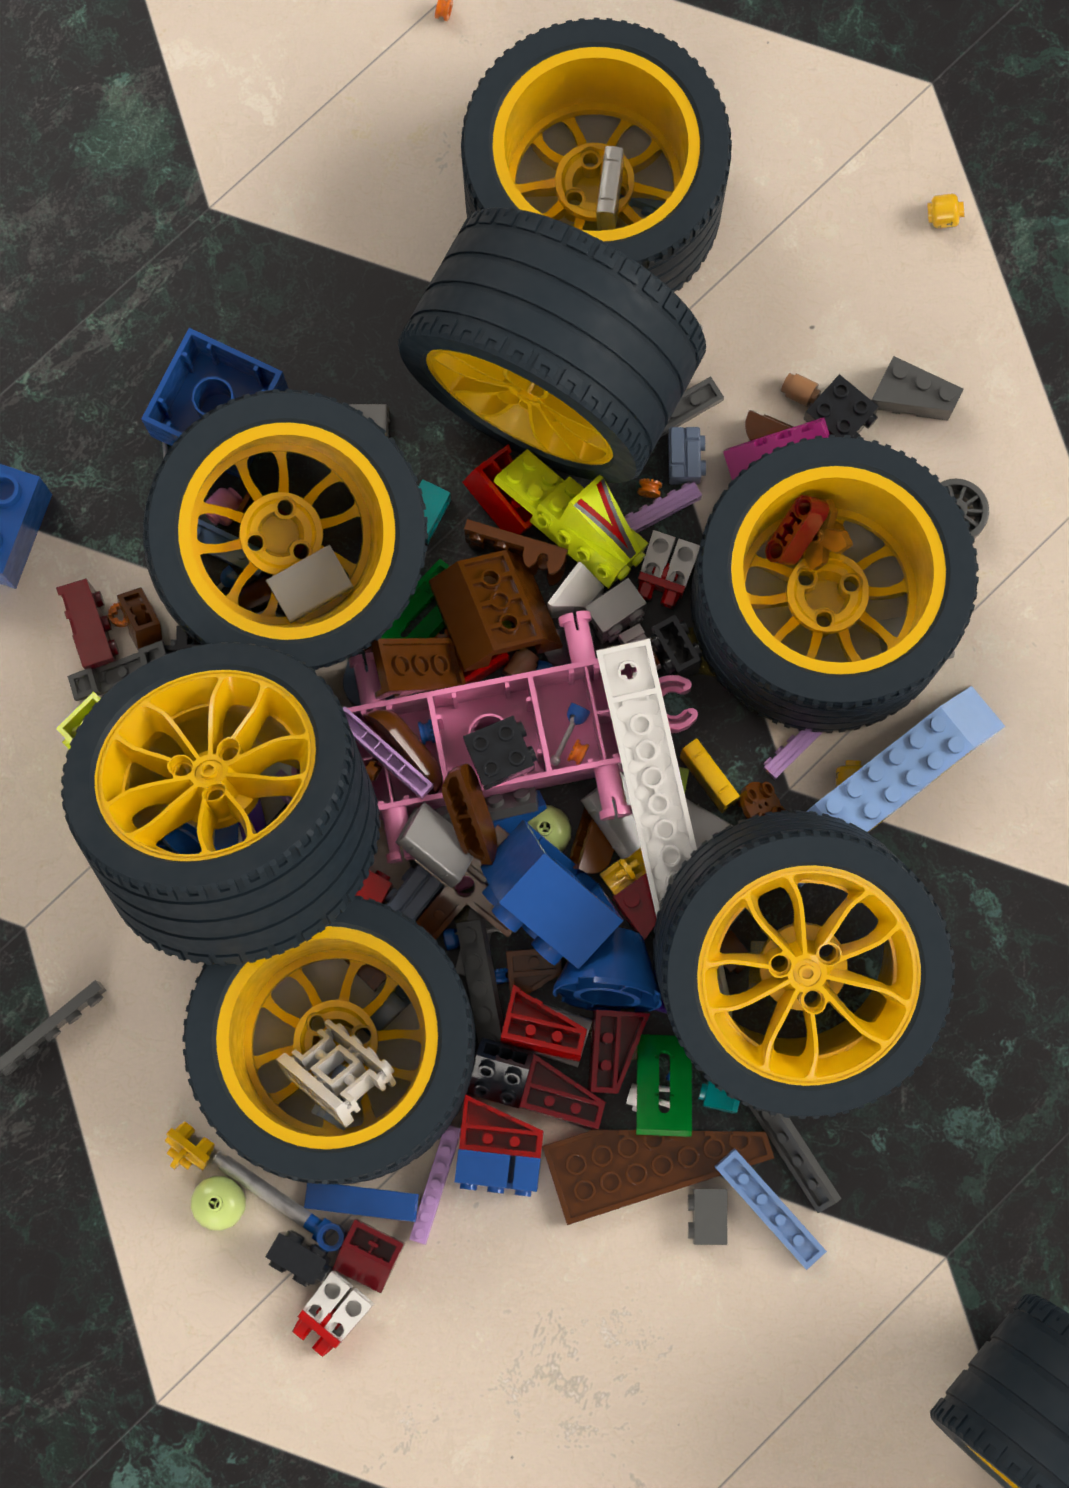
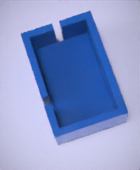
[454,1149,541,1197]

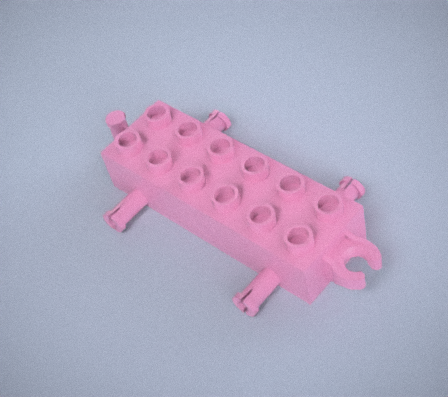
[291,611,698,863]

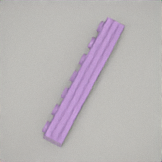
[625,482,702,533]
[343,706,433,799]
[763,729,823,780]
[409,1125,461,1245]

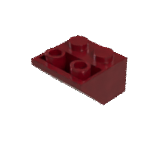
[332,1219,406,1293]

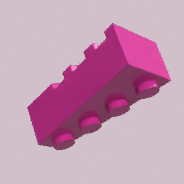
[723,417,830,480]

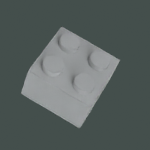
[585,578,647,644]

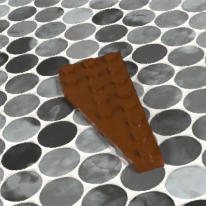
[542,1130,774,1225]

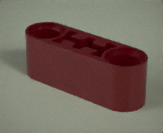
[765,495,829,566]

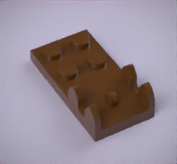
[464,519,568,586]
[364,638,466,700]

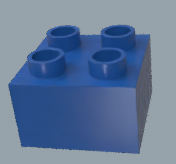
[141,328,289,479]
[0,464,52,589]
[480,820,624,969]

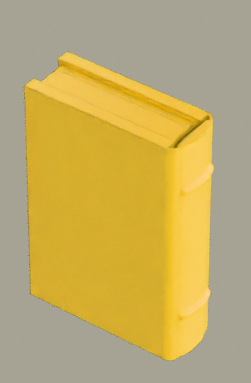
[680,738,740,813]

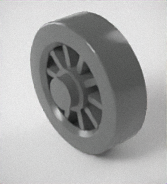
[940,478,989,539]

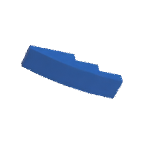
[304,1183,419,1222]

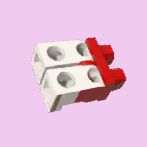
[638,530,700,609]
[292,1270,374,1357]

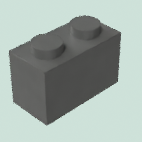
[688,1189,727,1245]

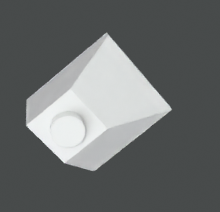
[548,562,604,618]

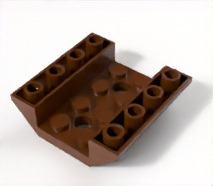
[428,550,563,672]

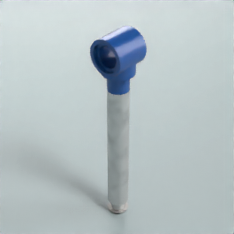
[211,1151,347,1251]

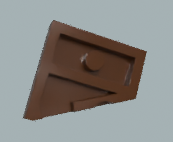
[506,948,562,997]

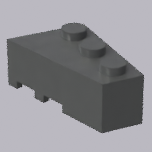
[872,356,964,421]

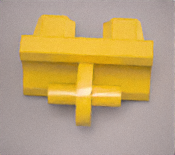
[600,848,646,895]
[165,1121,215,1171]

